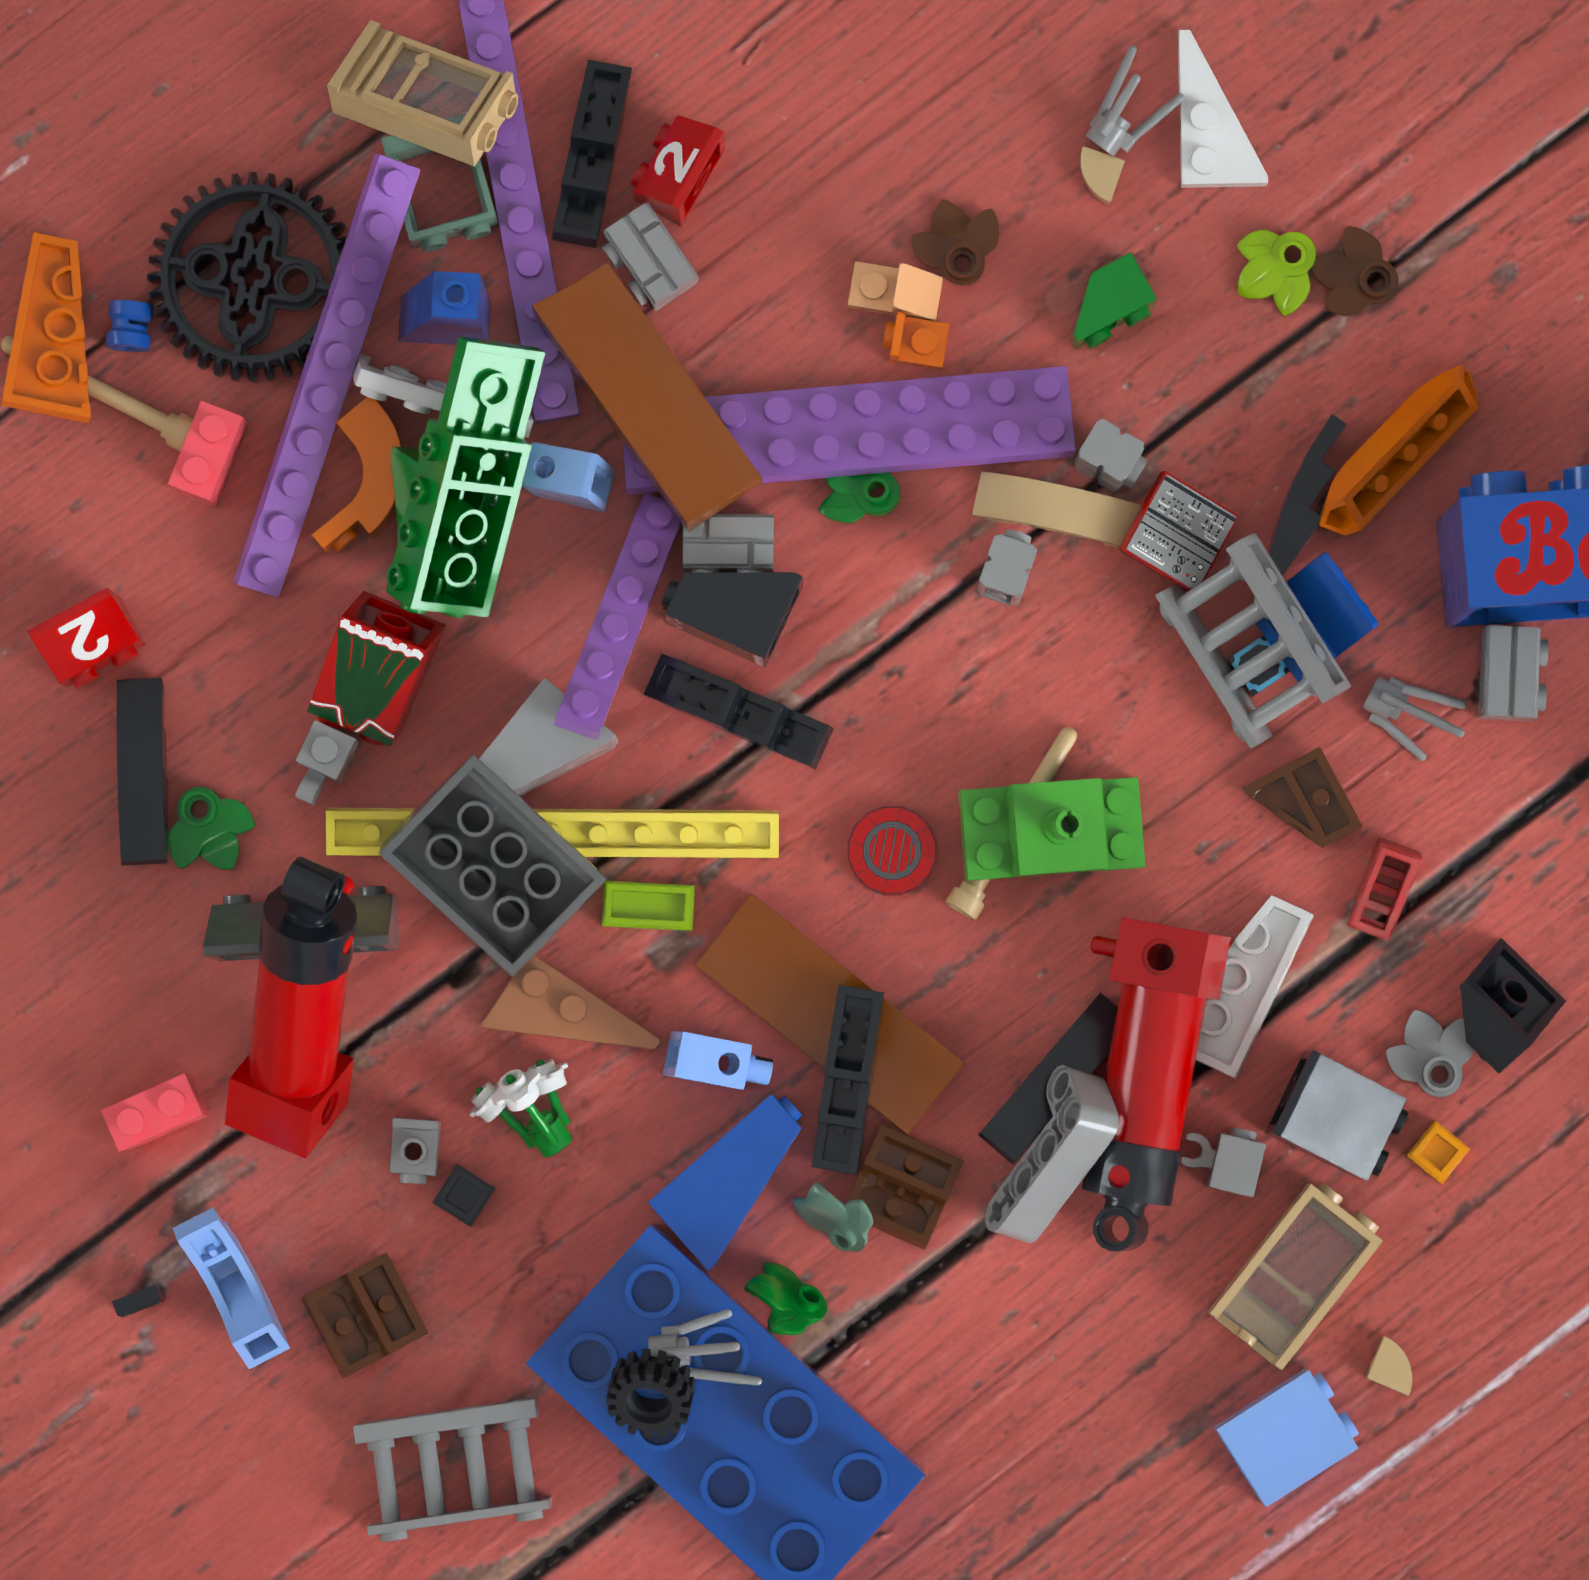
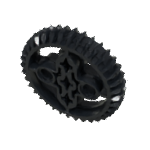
[147,172,347,383]

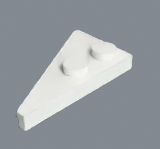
[1177,30,1268,188]

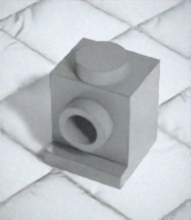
[389,1118,442,1184]

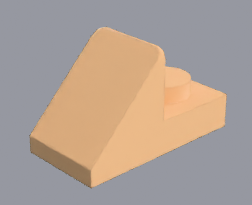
[847,261,943,321]

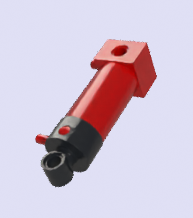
[225,857,357,1159]
[1082,917,1231,1251]

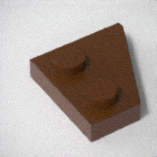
[1243,747,1363,848]

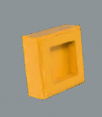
[1405,1120,1470,1184]

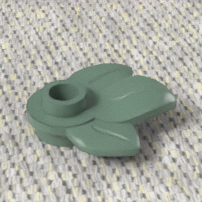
[793,1182,873,1252]

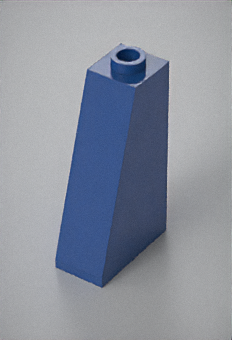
[398,271,491,345]
[648,1094,803,1271]

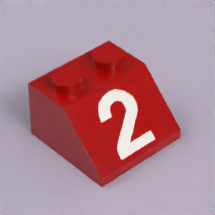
[631,115,725,227]
[27,587,146,689]

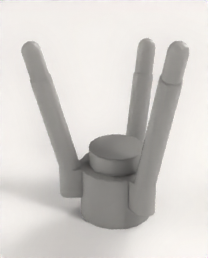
[1085,46,1185,156]
[1362,676,1466,761]
[648,1309,762,1386]

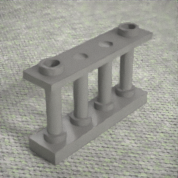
[1155,533,1352,749]
[353,1397,552,1542]

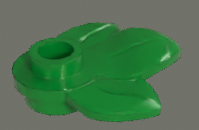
[818,472,901,523]
[168,787,255,870]
[744,1262,827,1335]

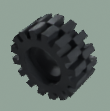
[606,1349,695,1438]

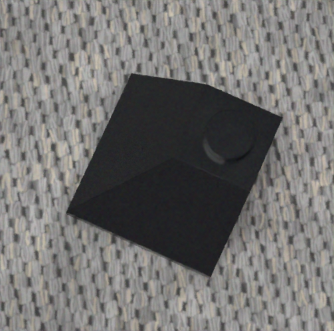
[1460,938,1566,1073]

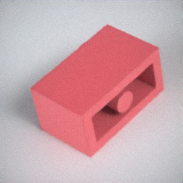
[168,401,249,507]
[101,1073,209,1152]

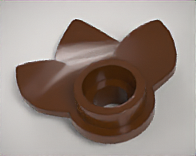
[911,199,999,286]
[1312,226,1399,316]

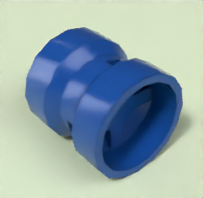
[105,300,154,352]

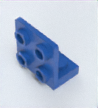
[1255,552,1378,682]

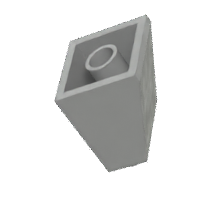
[479,678,619,797]

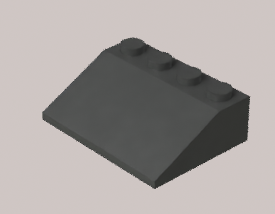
[379,754,607,977]
[203,886,400,961]

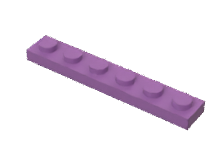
[554,493,682,740]

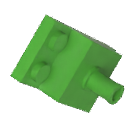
[958,777,1146,881]

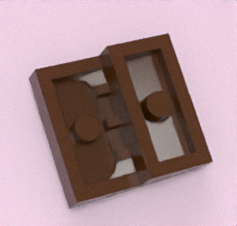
[847,1124,964,1250]
[301,1253,428,1379]

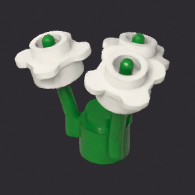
[469,1059,573,1158]

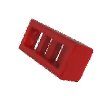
[1347,837,1423,941]

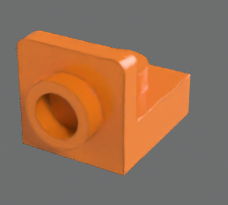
[882,311,950,370]

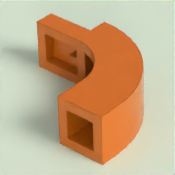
[312,397,403,554]

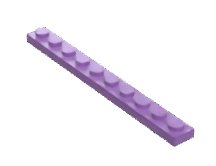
[458,0,580,424]
[233,153,421,598]

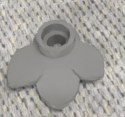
[1386,1010,1474,1097]

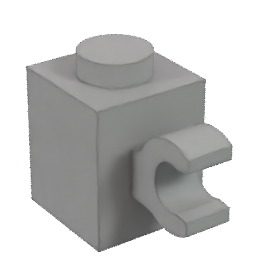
[295,720,360,806]
[1180,1127,1266,1198]

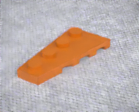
[0,232,91,424]

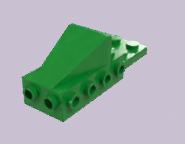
[386,336,545,618]

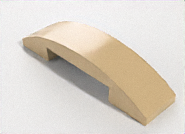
[972,471,1142,548]

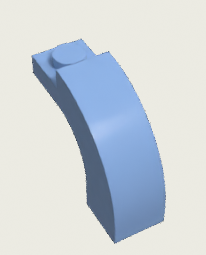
[173,1207,290,1369]

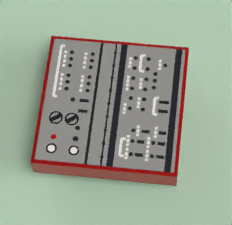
[1118,471,1239,592]

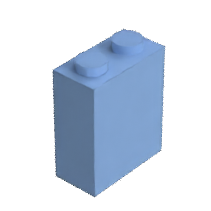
[1213,1368,1359,1507]

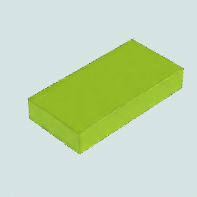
[602,881,695,931]

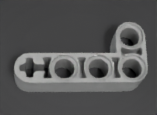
[985,1065,1119,1243]

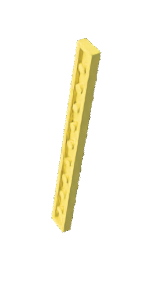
[326,807,779,858]

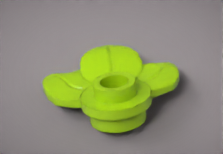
[1237,230,1316,316]

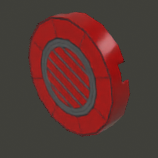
[848,806,937,896]

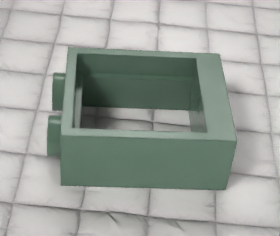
[381,114,499,252]

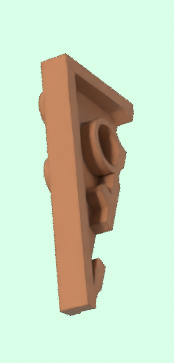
[481,955,662,1050]

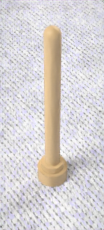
[1,336,194,451]
[945,727,1077,921]

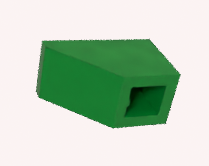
[1071,252,1157,349]

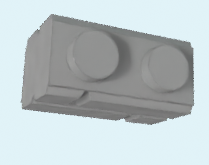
[601,202,699,311]
[1074,418,1148,494]
[683,514,774,573]
[976,529,1037,607]
[1478,625,1549,722]

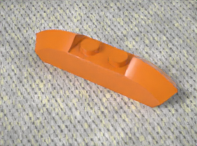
[1319,365,1479,536]

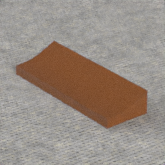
[532,262,763,533]
[695,893,965,1135]

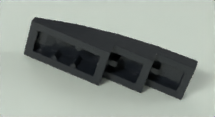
[552,59,632,248]
[1268,414,1347,576]
[644,654,834,770]
[117,678,168,866]
[811,985,884,1175]
[978,992,1118,1165]

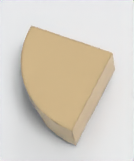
[1080,146,1125,205]
[1365,1335,1412,1396]

